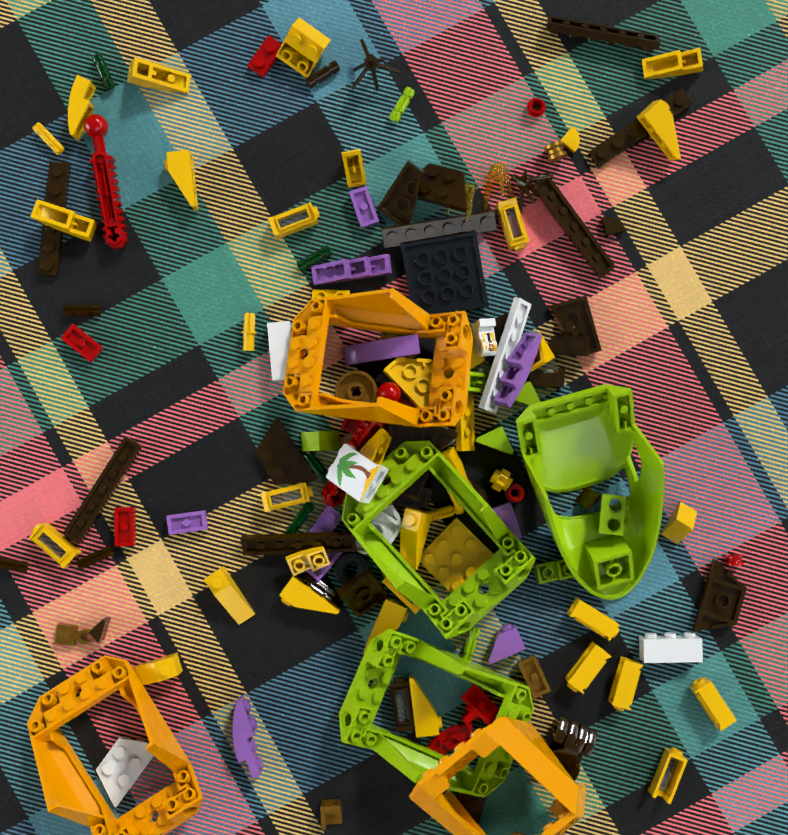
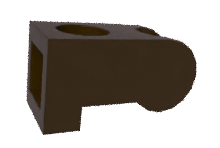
[527,368,565,389]

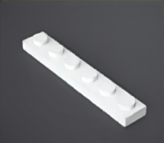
[478,297,532,414]

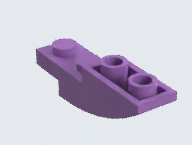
[232,694,264,779]

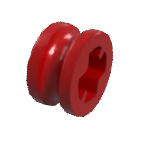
[725,554,744,566]

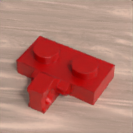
[460,683,499,725]

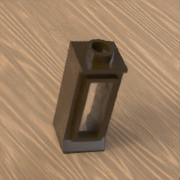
[390,677,415,732]

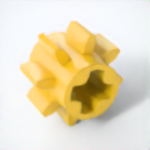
[489,468,513,492]

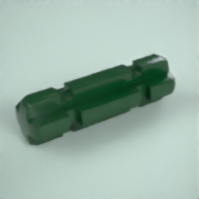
[92,53,115,91]
[297,245,332,272]
[303,451,328,485]
[286,502,315,533]

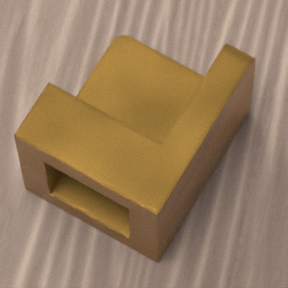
[320,799,342,830]

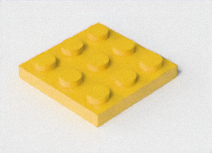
[420,518,494,593]

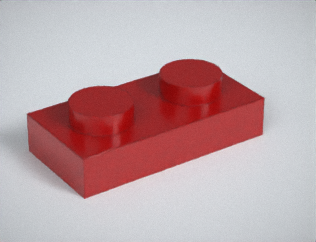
[247,35,282,79]
[61,323,104,363]
[114,507,136,546]

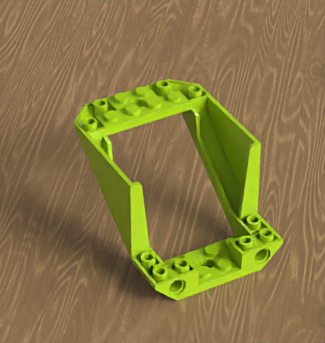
[341,440,536,639]
[339,629,534,797]

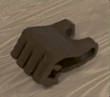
[545,717,598,782]

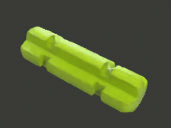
[389,87,415,123]
[461,626,480,661]

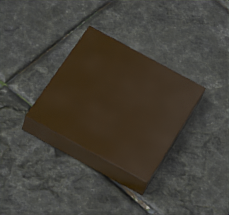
[337,568,389,617]

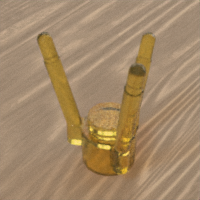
[483,163,515,211]
[445,183,476,221]

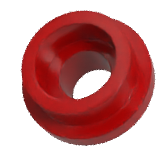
[527,98,546,117]
[505,483,524,503]

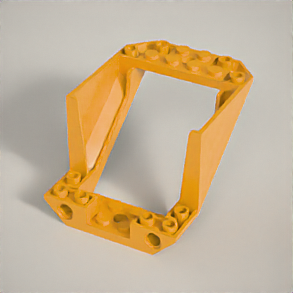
[283,288,473,428]
[27,655,204,835]
[409,716,586,835]

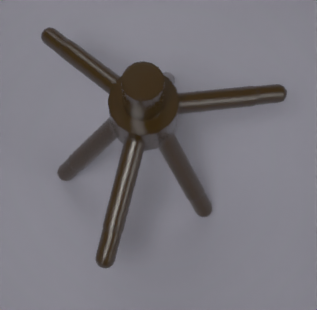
[351,39,400,91]
[511,171,554,214]

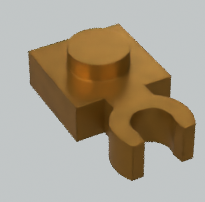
[54,623,90,646]

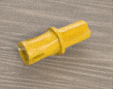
[241,313,257,351]

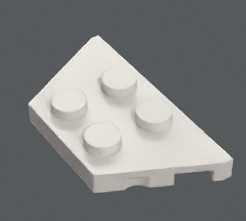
[357,503,402,554]
[96,736,153,807]

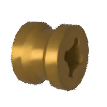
[544,140,567,163]

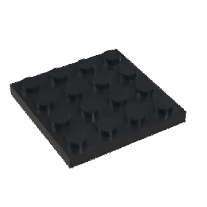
[401,231,489,314]

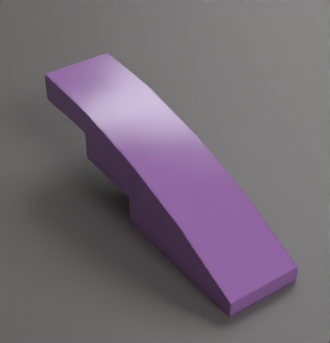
[311,254,392,285]
[493,332,542,408]
[343,334,421,366]

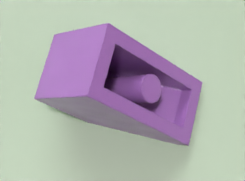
[492,501,522,539]
[487,623,526,664]

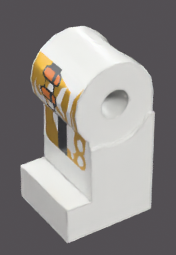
[472,318,497,357]

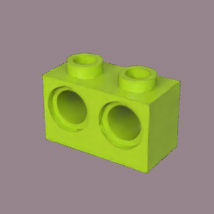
[598,493,630,536]

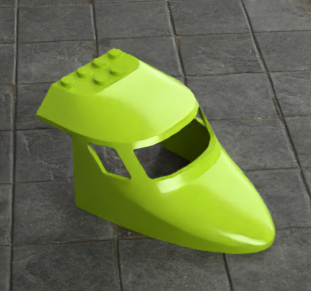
[516,384,665,600]

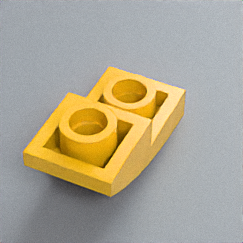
[285,546,330,576]

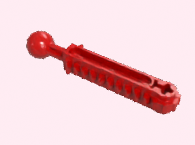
[84,114,129,250]
[321,382,401,507]

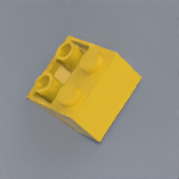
[276,17,331,78]

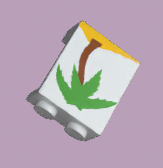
[326,443,389,504]

